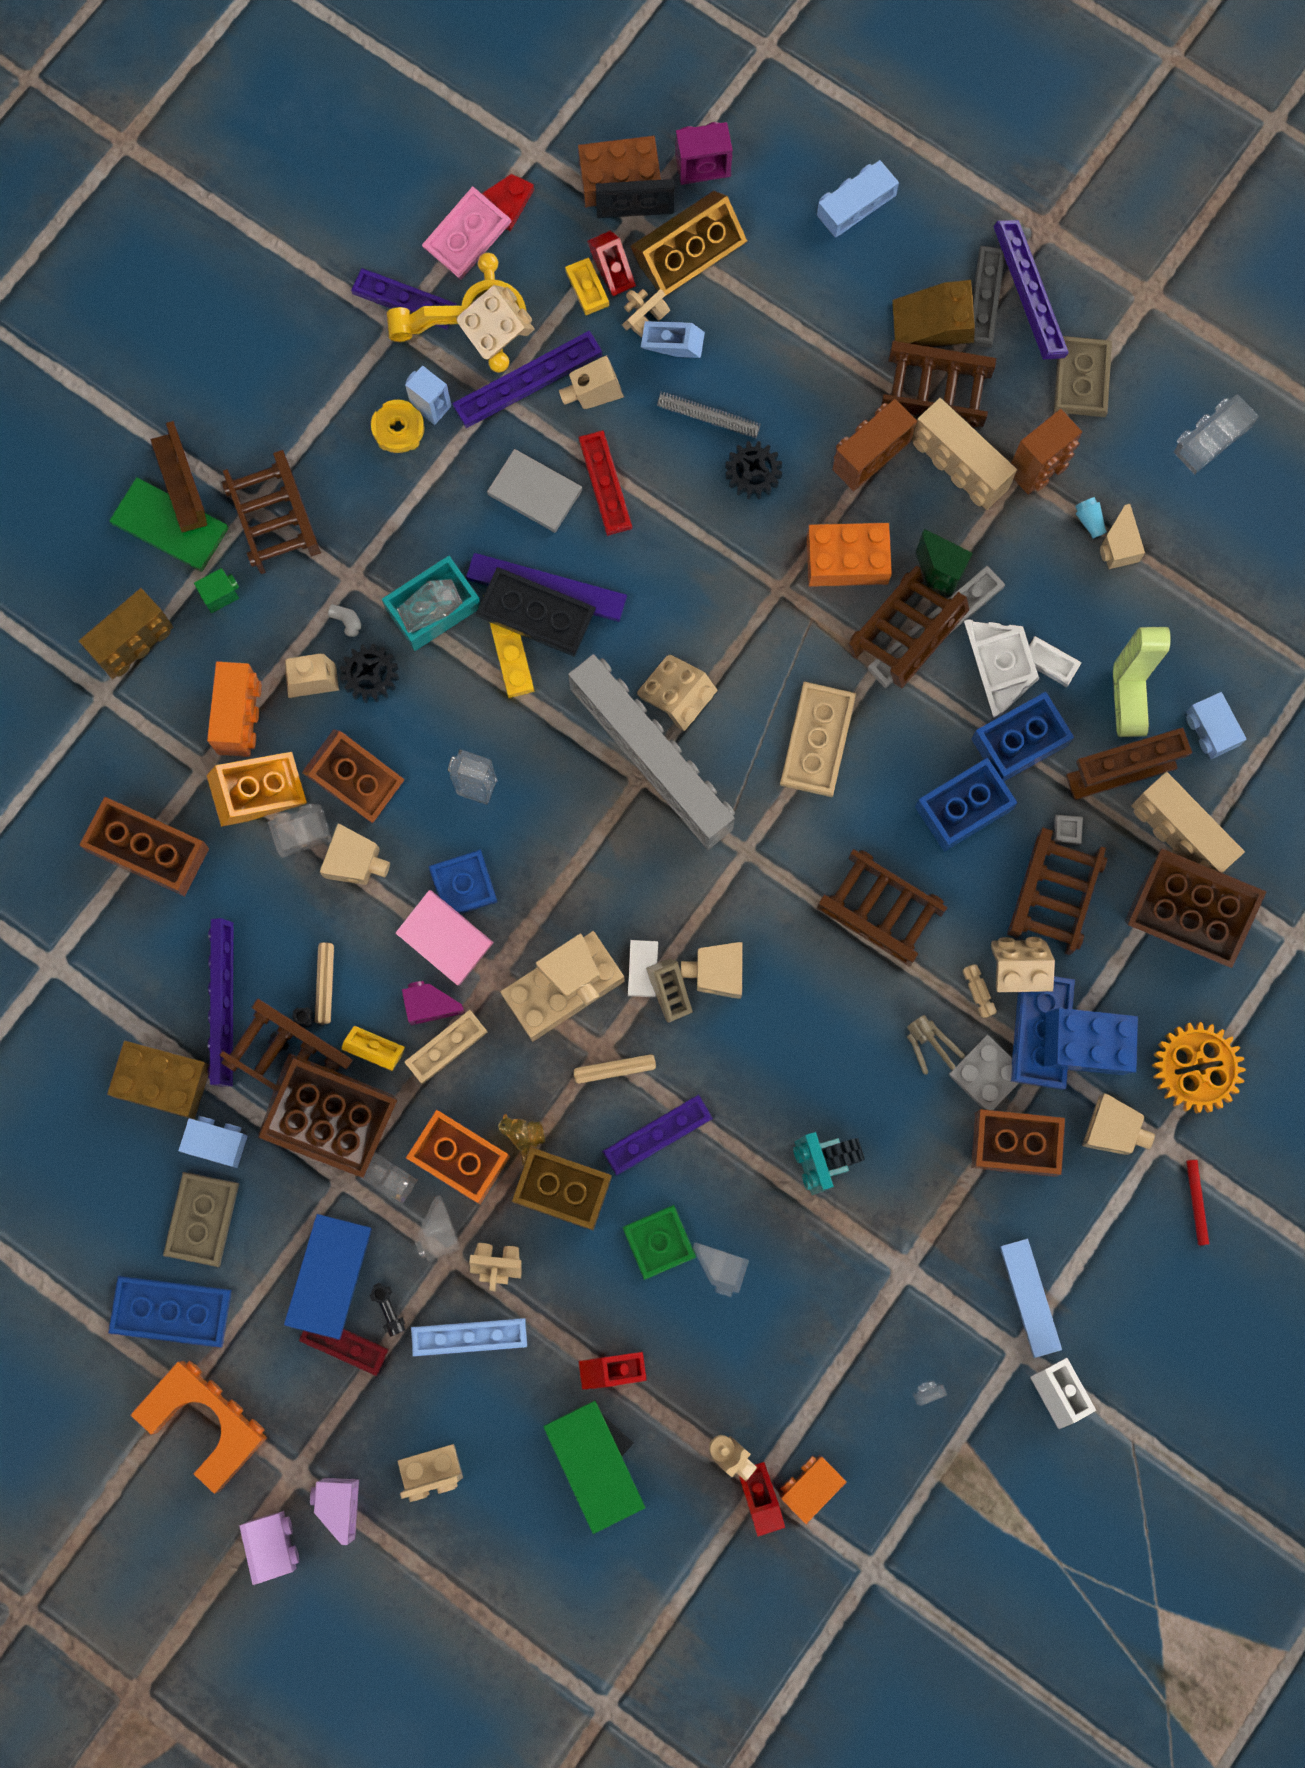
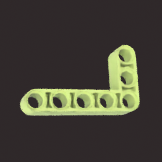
[1113,627,1170,737]

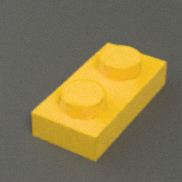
[565,257,609,315]
[341,1026,405,1071]

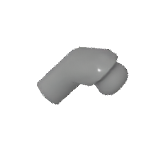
[328,604,361,637]

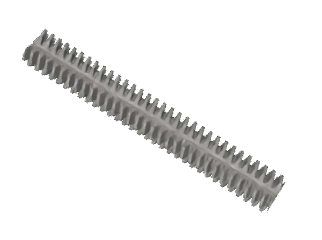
[657,391,761,438]

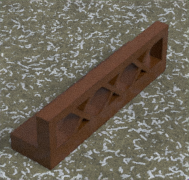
[150,421,207,533]

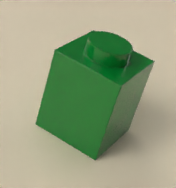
[194,568,239,614]

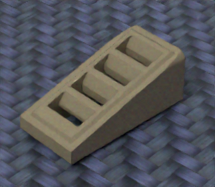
[646,959,693,1022]

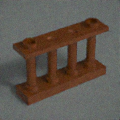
[881,341,997,428]
[221,450,321,574]
[849,566,969,689]
[1066,727,1192,800]
[1007,828,1108,955]
[817,849,948,967]
[219,998,352,1090]

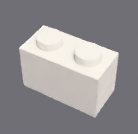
[1030,1358,1096,1429]

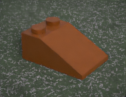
[302,729,405,823]

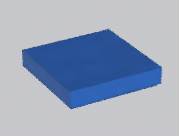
[429,849,498,914]

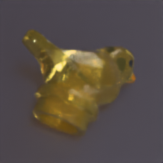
[499,1114,545,1164]

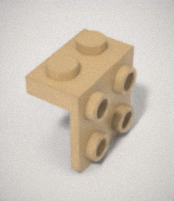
[457,285,535,359]
[637,655,718,731]
[991,937,1055,992]

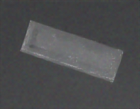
[1174,394,1259,475]
[448,749,497,805]

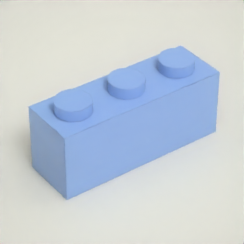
[817,160,899,238]

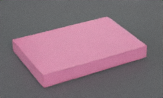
[422,186,512,280]
[396,890,494,986]

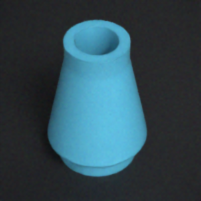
[1075,497,1107,539]

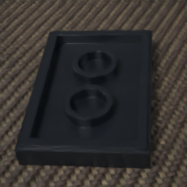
[595,179,674,218]

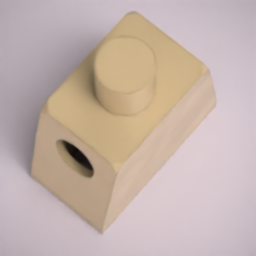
[559,355,624,409]
[285,654,339,698]
[320,824,390,885]
[536,933,600,1006]
[681,942,742,999]
[1082,1093,1155,1155]

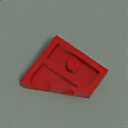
[481,174,535,231]

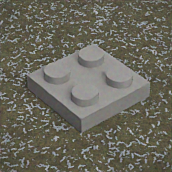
[948,1034,1019,1110]

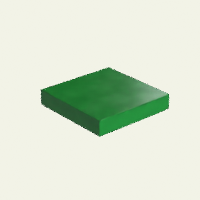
[622,1205,696,1280]

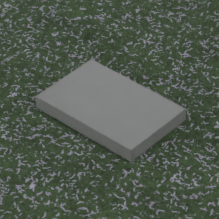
[487,449,582,533]

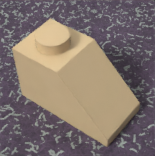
[1100,504,1145,569]

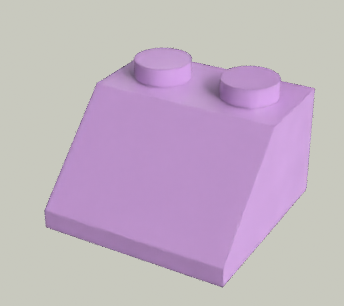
[310,1478,359,1545]
[239,1511,299,1585]

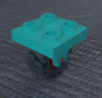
[793,1132,865,1195]

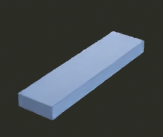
[1000,1239,1062,1358]
[411,1318,527,1356]

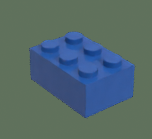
[971,692,1074,781]
[915,757,1018,852]
[1044,1008,1138,1075]

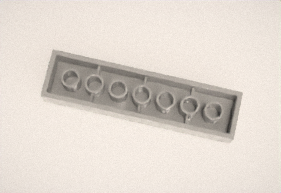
[568,654,735,850]

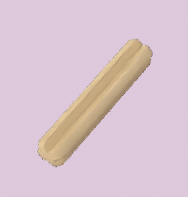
[315,942,334,1024]
[574,1054,656,1084]

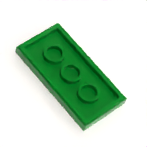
[109,477,229,572]
[543,1400,646,1534]

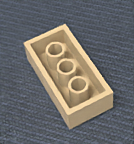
[912,398,1017,510]
[1131,772,1245,873]
[500,931,625,1042]

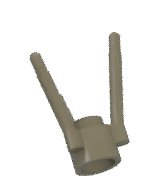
[907,1015,965,1075]

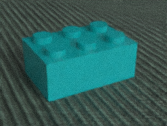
[382,556,480,651]

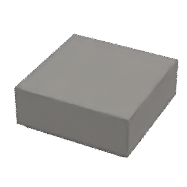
[1053,815,1083,845]

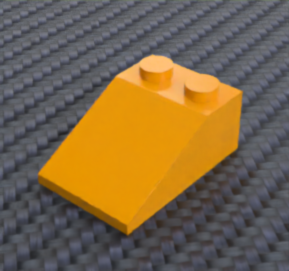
[206,752,307,827]

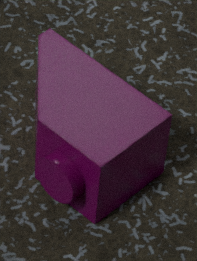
[402,981,465,1026]

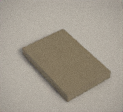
[1054,336,1112,417]
[163,1172,239,1267]

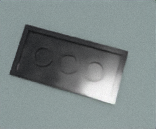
[476,567,596,657]

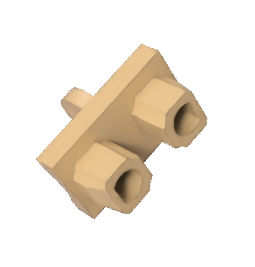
[622,289,670,337]
[469,1243,522,1292]
[709,1435,757,1481]

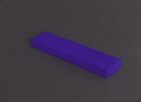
[351,268,457,330]
[602,1094,713,1176]

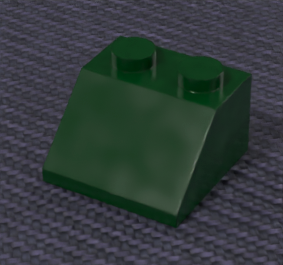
[916,529,973,597]

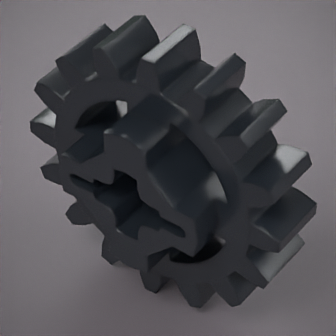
[725,441,782,499]
[340,644,399,703]

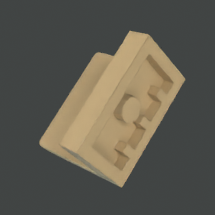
[398,1444,463,1502]

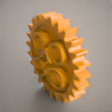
[1152,1022,1246,1114]

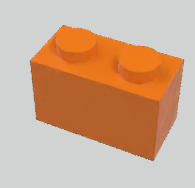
[779,1455,846,1524]

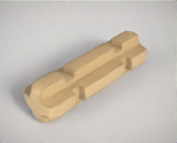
[963,965,997,1018]

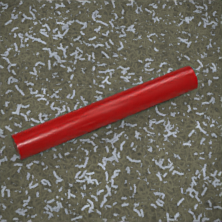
[1186,1160,1209,1245]

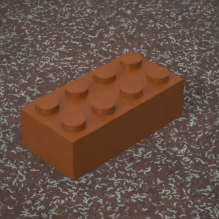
[79,797,209,897]

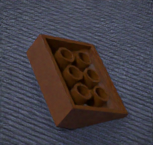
[1125,848,1267,968]
[258,1053,397,1178]

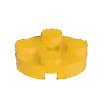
[371,399,424,453]

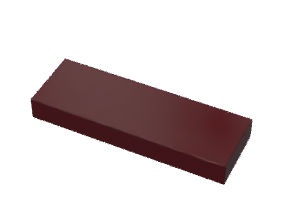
[299,1329,389,1376]

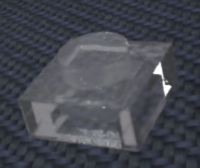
[913,1380,947,1406]

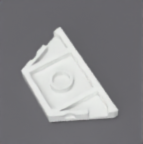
[964,619,1039,719]

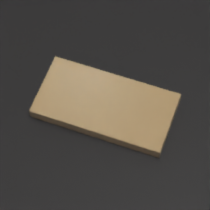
[780,682,856,797]

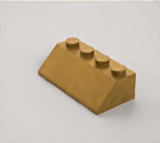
[630,191,747,297]

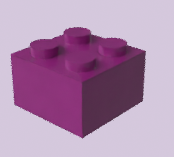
[675,122,733,185]

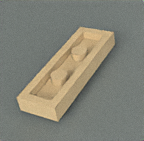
[405,1010,488,1085]

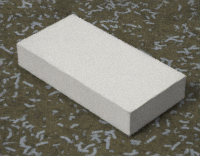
[1029,636,1082,687]
[628,940,658,997]

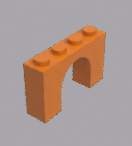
[131,1361,267,1494]

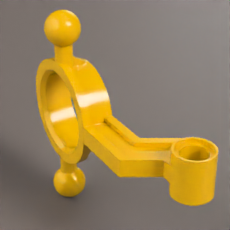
[387,253,526,373]

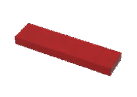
[578,430,632,536]

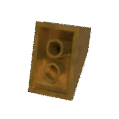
[892,280,975,347]

